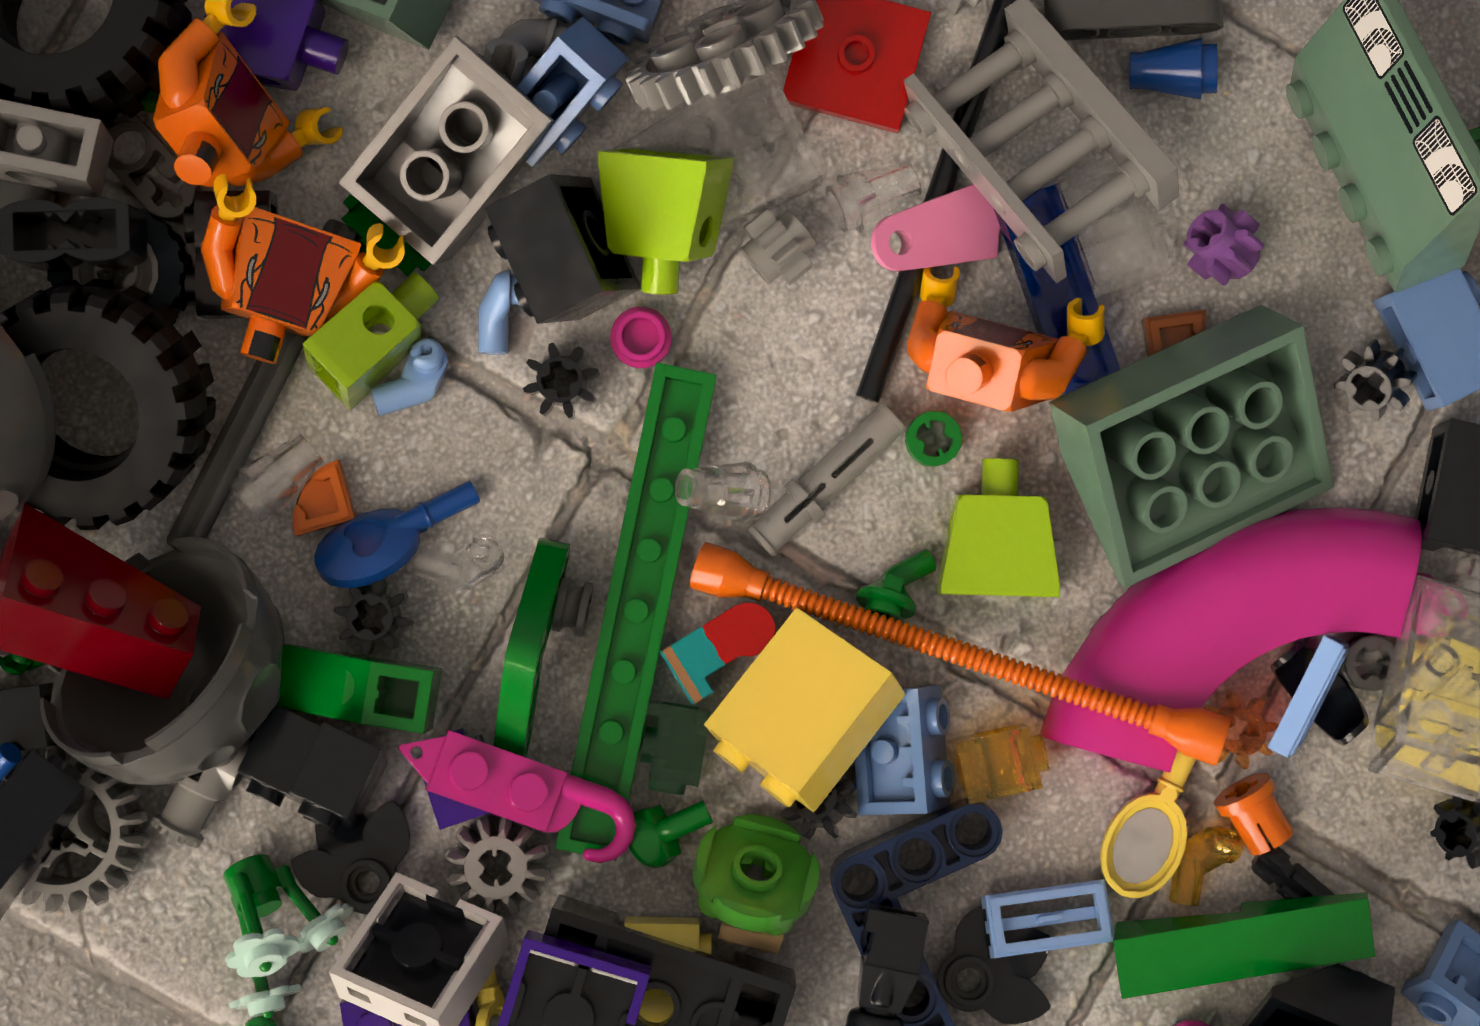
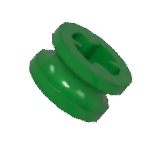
[905,411,962,467]

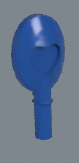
[314,480,480,588]

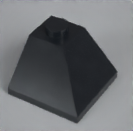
[1242,963,1395,1026]

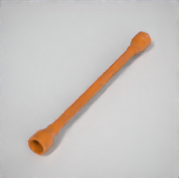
[690,542,1231,766]

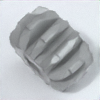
[445,814,551,916]

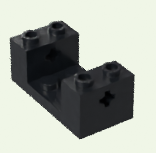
[544,894,796,1026]

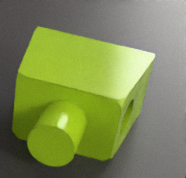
[598,147,733,295]
[302,272,439,411]
[936,458,1060,597]

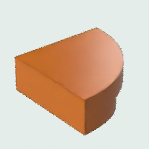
[293,460,356,536]

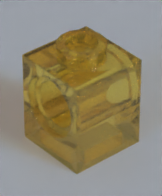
[951,723,1049,804]

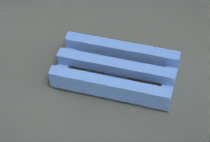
[1267,634,1351,758]
[981,879,1114,959]

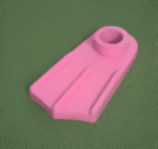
[871,184,1002,271]

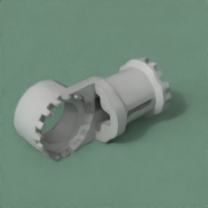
[149,738,253,848]

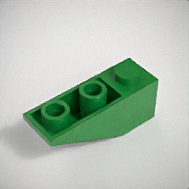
[276,643,442,734]

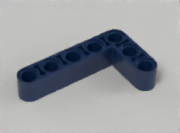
[829,798,1003,1026]

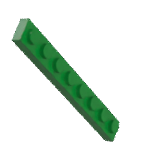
[555,362,717,861]

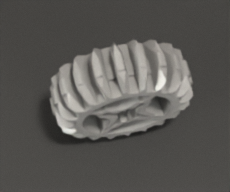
[0,745,151,913]

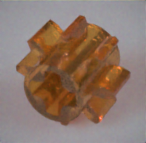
[1203,691,1279,770]

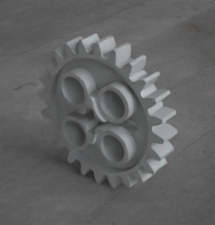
[625,0,824,111]

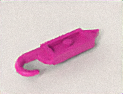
[398,730,636,863]

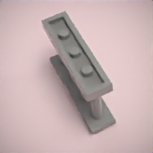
[903,0,1179,283]

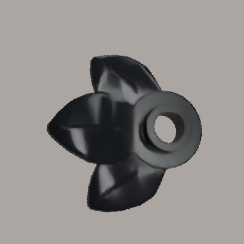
[291,800,410,914]
[937,906,1051,1024]

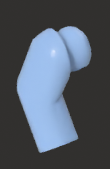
[478,269,520,355]
[370,338,448,416]

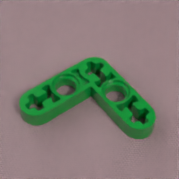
[493,538,570,758]

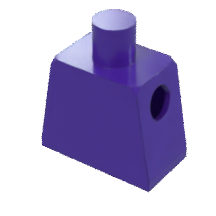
[203,0,349,91]

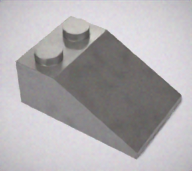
[338,36,554,265]

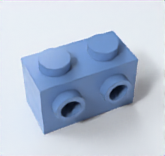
[517,17,629,167]
[1373,268,1480,411]

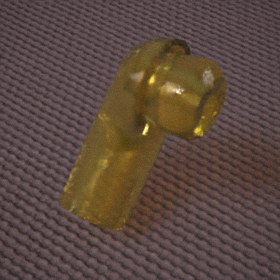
[1168,826,1243,906]

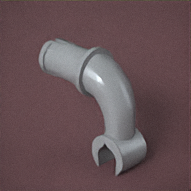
[483,16,611,87]

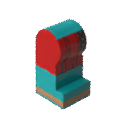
[660,603,775,705]

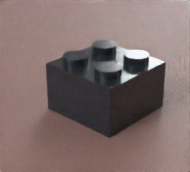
[484,174,641,324]

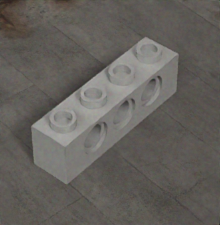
[0,99,114,198]

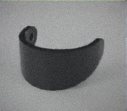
[1270,641,1369,746]

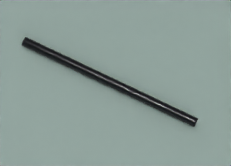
[856,0,1016,403]

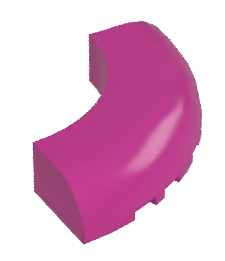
[1039,507,1422,773]

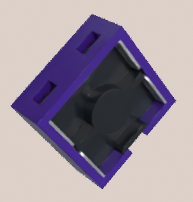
[498,930,652,1026]

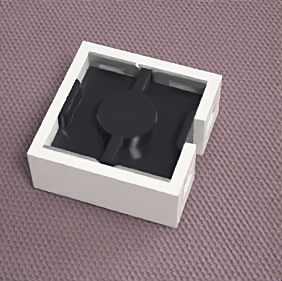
[329,872,510,1026]

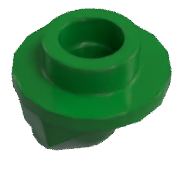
[856,549,936,622]
[629,800,713,868]

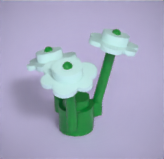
[223,854,354,1018]

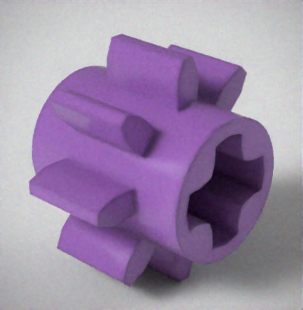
[1183,204,1264,286]

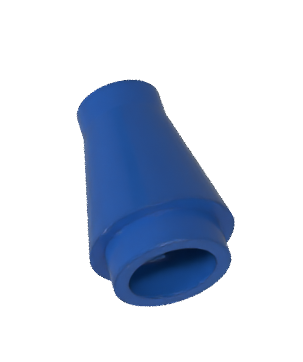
[1129,38,1218,100]

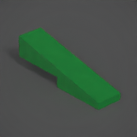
[1113,892,1375,999]

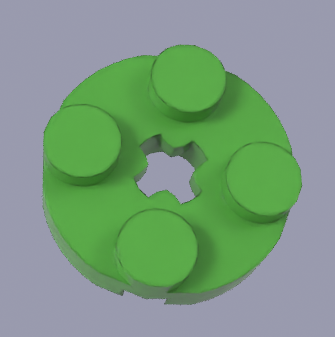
[692,814,820,936]

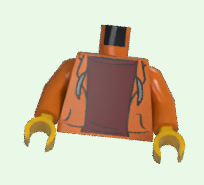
[153,0,343,188]
[201,174,405,364]
[907,266,1105,412]

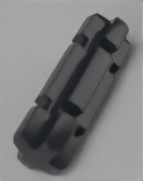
[1251,843,1335,899]

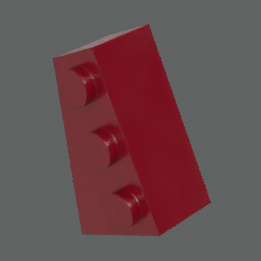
[0,503,201,700]

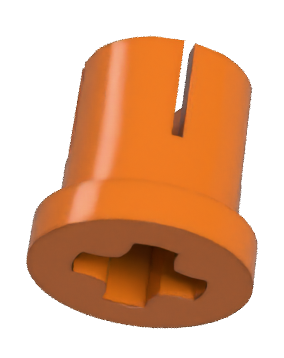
[1214,773,1294,855]

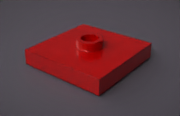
[780,0,931,134]

